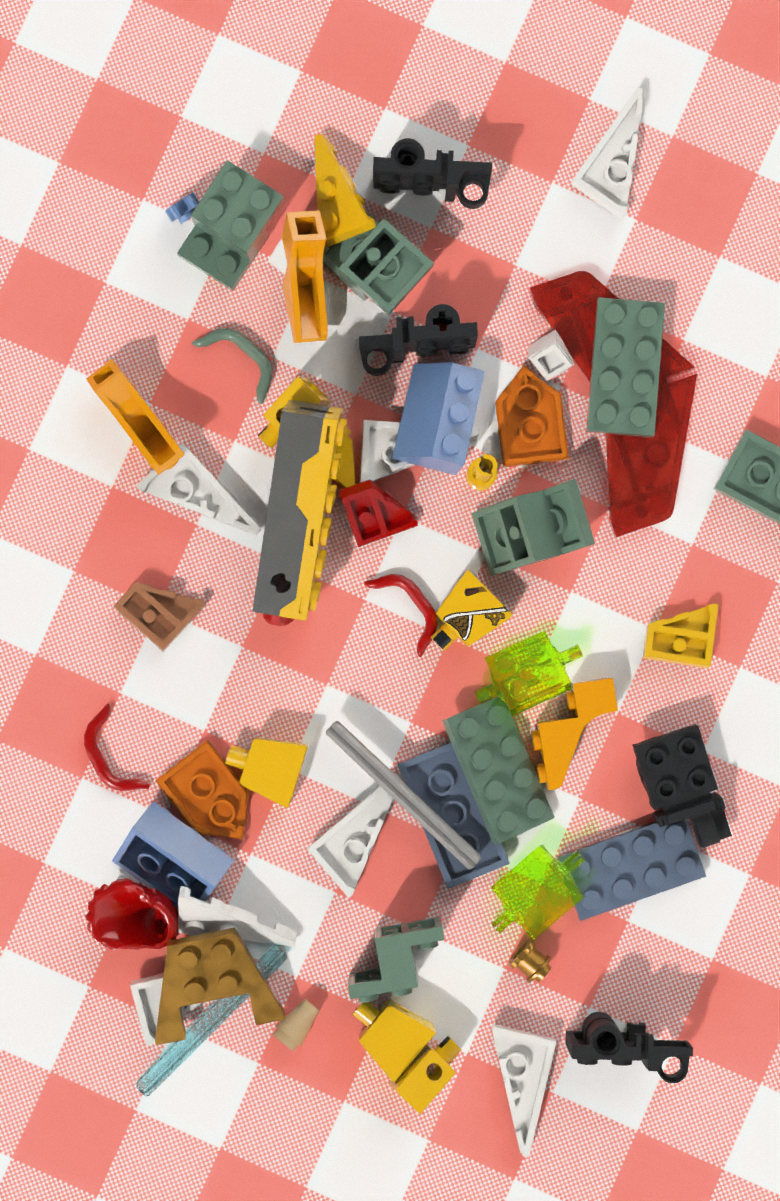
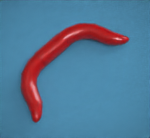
[364,574,438,657]
[84,704,150,791]

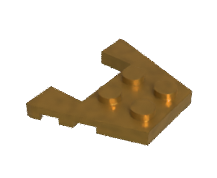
[155,927,286,1045]

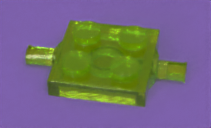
[474,630,583,716]
[490,844,586,940]

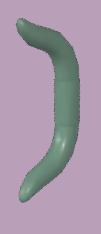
[192,328,272,404]

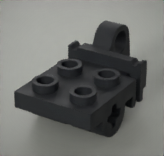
[373,138,492,209]
[359,304,478,376]
[632,724,732,848]
[565,1012,693,1083]

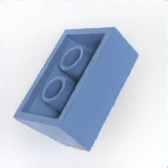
[392,362,485,475]
[112,801,235,909]

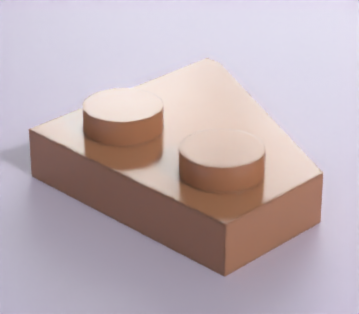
[113,582,206,652]

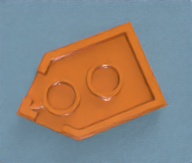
[495,365,569,467]
[155,740,249,839]

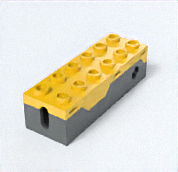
[252,400,348,626]

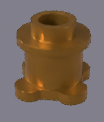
[509,938,552,983]

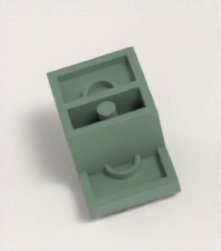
[177,160,285,291]
[323,211,434,315]
[472,479,595,576]
[348,917,445,1002]

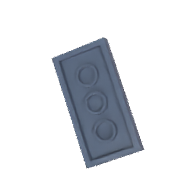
[397,742,510,889]
[557,819,707,921]

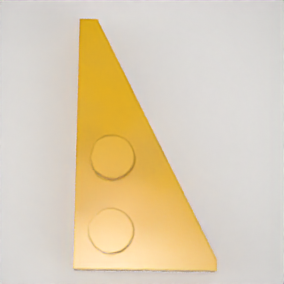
[314,134,376,247]

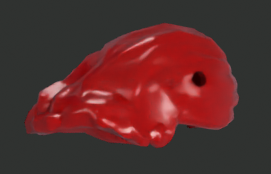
[85,878,179,950]

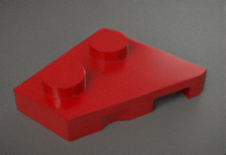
[338,480,418,547]

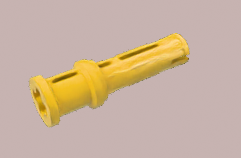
[466,454,498,491]

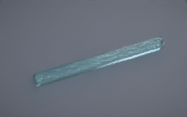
[136,944,287,1097]

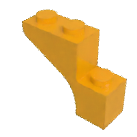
[282,210,328,343]
[86,359,185,475]
[531,678,618,790]

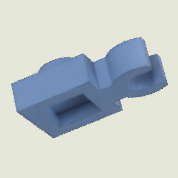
[164,192,199,224]

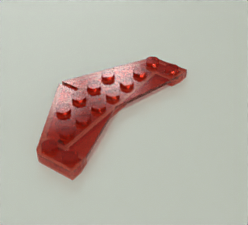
[529,271,697,538]

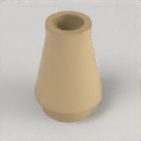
[273,998,320,1051]

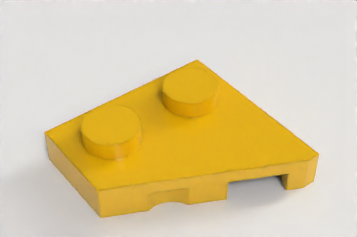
[642,603,718,669]

